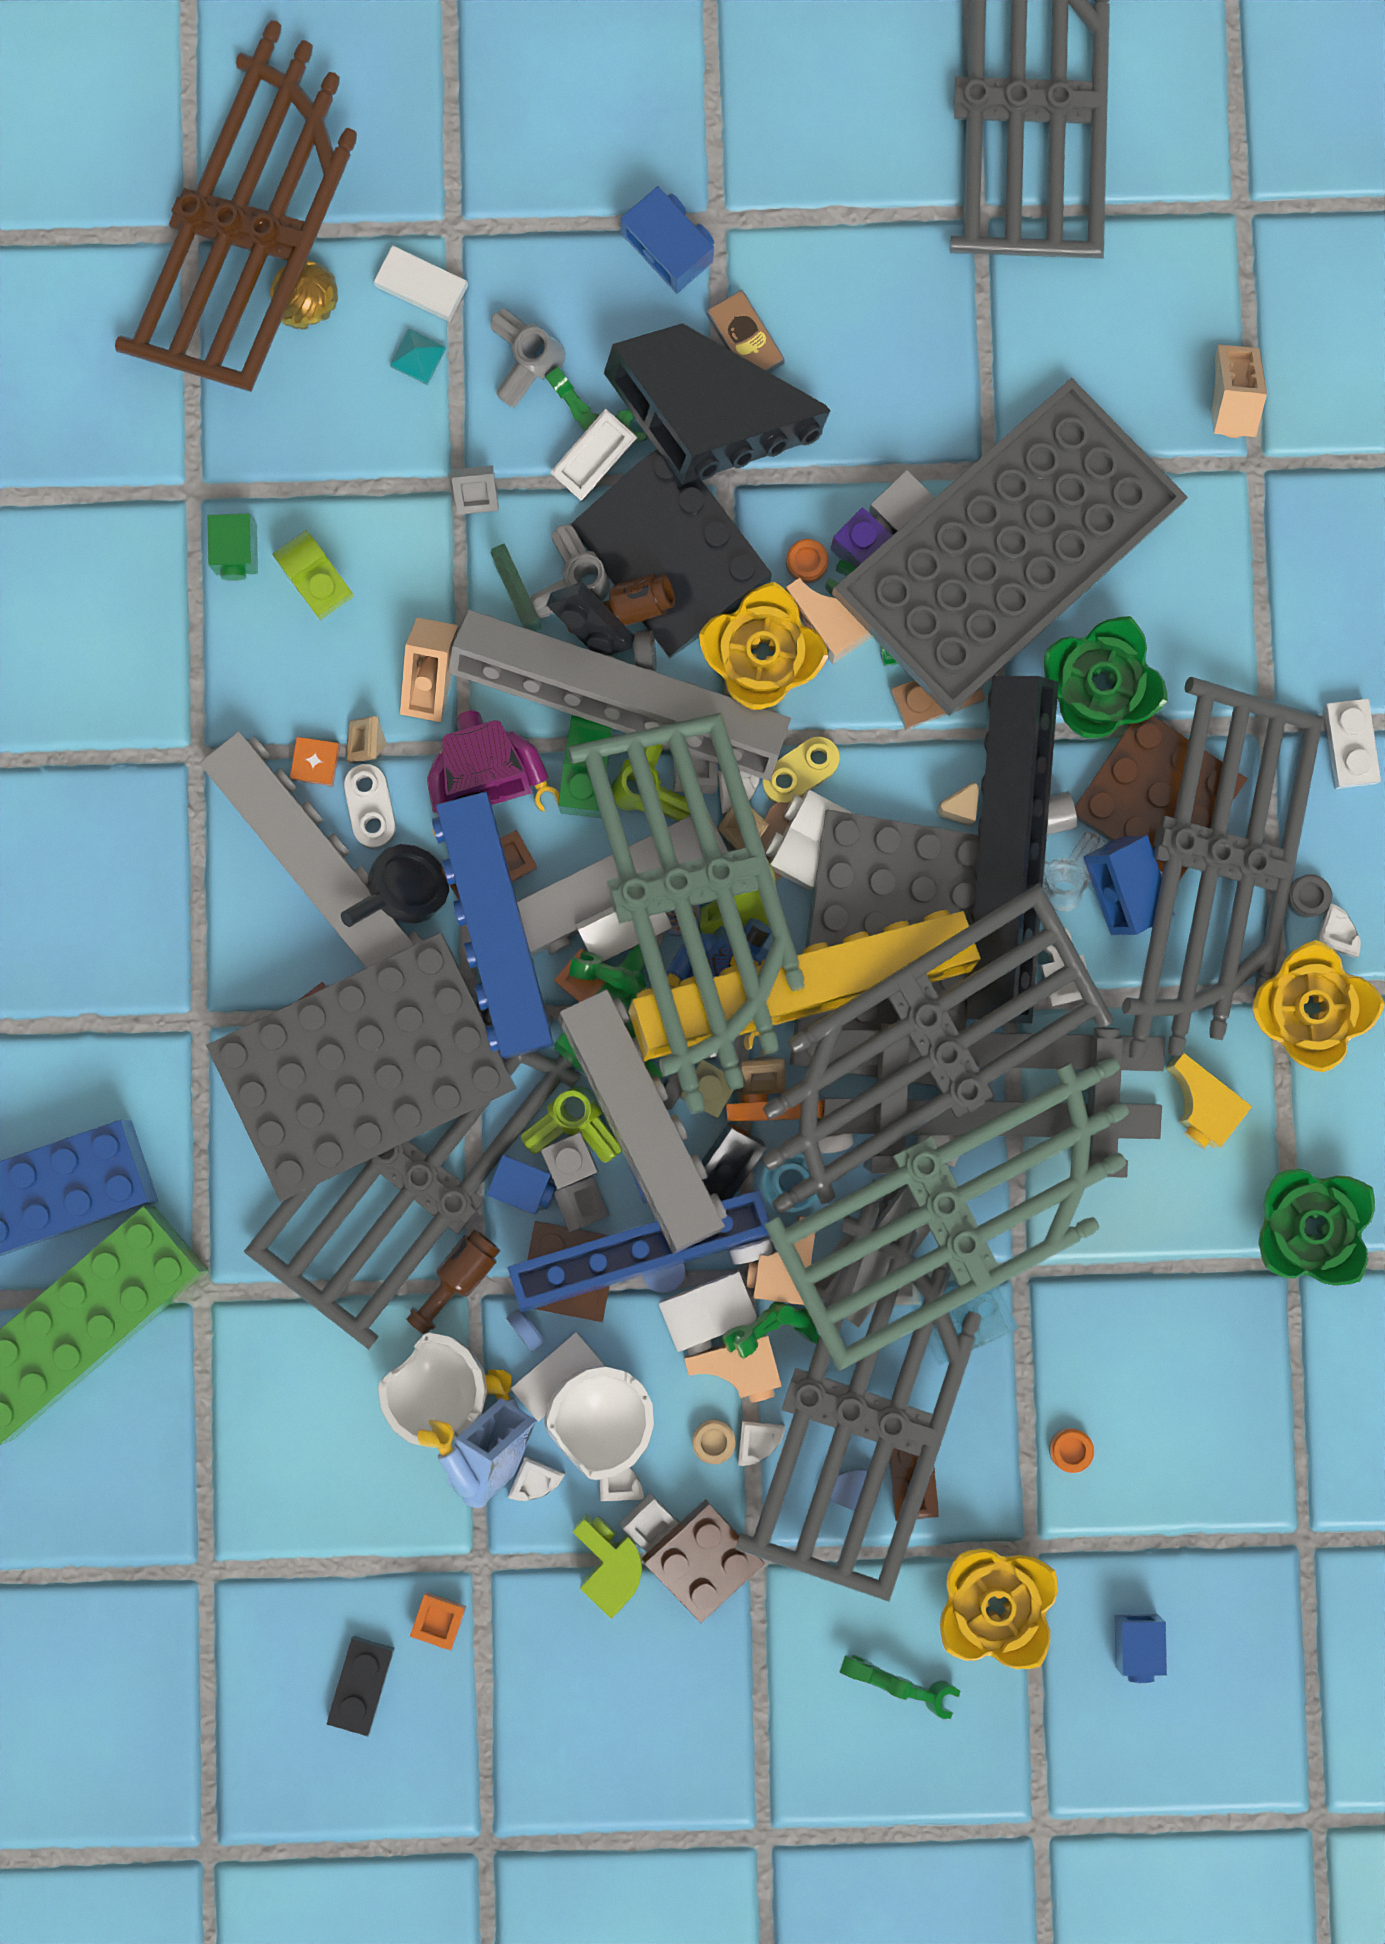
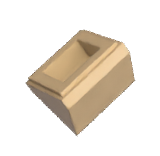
[936,782,979,827]

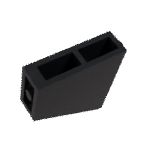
[604,323,830,484]

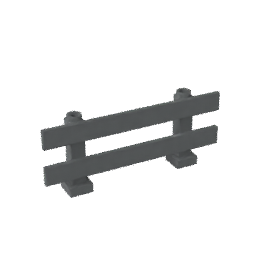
[823,1022,1165,1178]

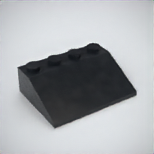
[570,449,772,659]

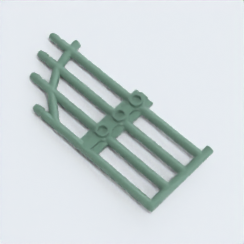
[568,712,805,1114]
[764,1057,1129,1371]

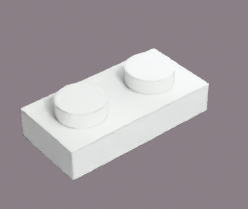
[1323,699,1381,789]

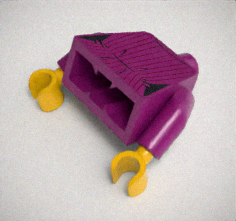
[427,710,560,837]

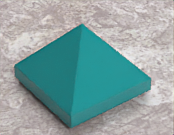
[390,329,446,385]

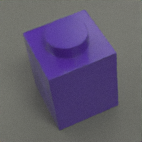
[830,507,893,569]

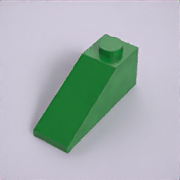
[558,714,614,819]

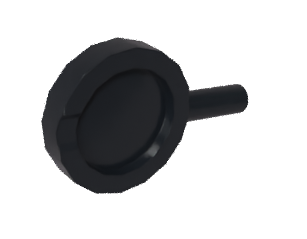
[340,844,449,927]

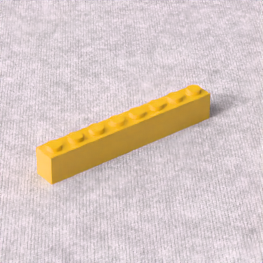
[629,910,980,1061]

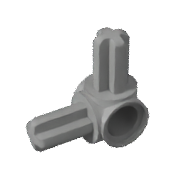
[490,309,565,408]
[530,524,610,618]

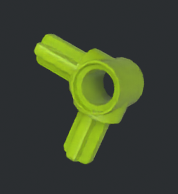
[611,744,690,822]
[521,1086,622,1163]

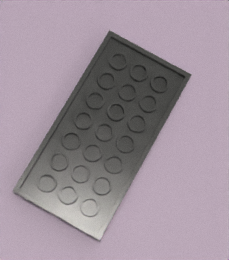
[832,378,1188,716]

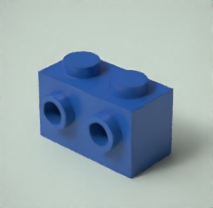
[620,186,714,294]
[1083,835,1175,935]

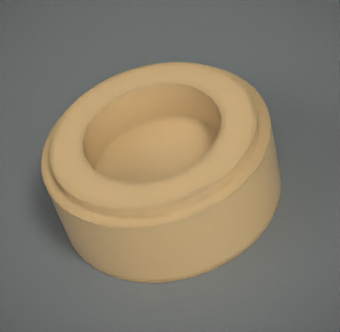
[692,1419,736,1464]

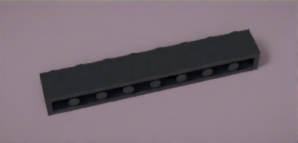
[965,676,1059,1024]

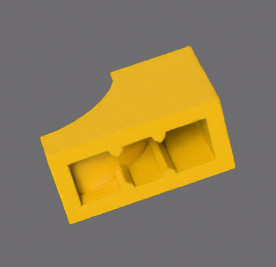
[1166,1053,1253,1149]

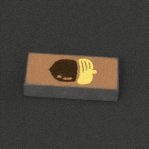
[706,290,785,373]

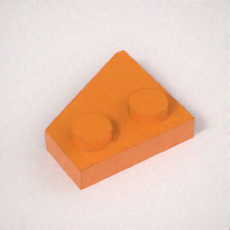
[726,1093,824,1121]

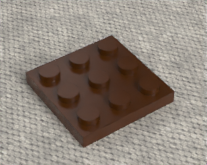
[1075,716,1248,881]

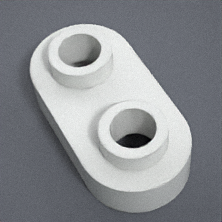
[344,764,397,849]

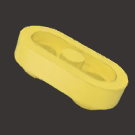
[762,737,840,803]

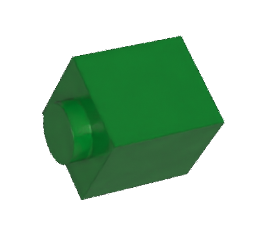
[207,514,258,581]

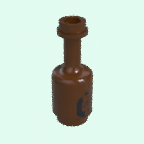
[566,573,675,633]
[406,1229,501,1334]

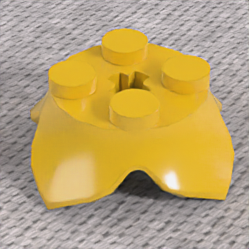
[699,582,828,710]
[1252,940,1385,1073]
[940,1548,1058,1669]

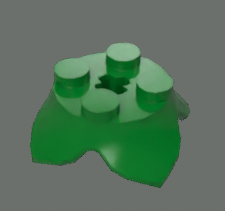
[1044,616,1168,739]
[1258,1169,1375,1286]

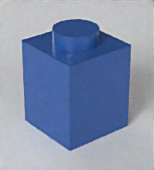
[487,1155,556,1214]
[1115,1615,1167,1683]

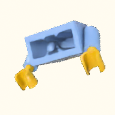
[417,1369,536,1508]

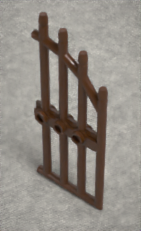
[115,20,357,392]

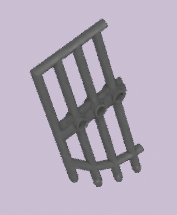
[950,0,1110,259]
[1122,677,1323,1060]
[762,883,1114,1214]
[243,1009,582,1350]
[735,1179,981,1602]

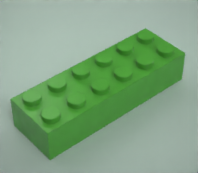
[0,1206,209,1445]

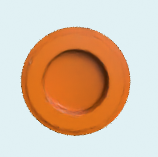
[786,539,829,584]
[1049,1428,1094,1473]

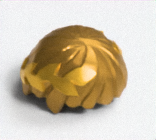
[270,260,338,330]

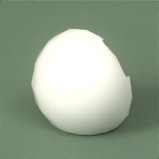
[378,1333,487,1448]
[544,1366,654,1480]

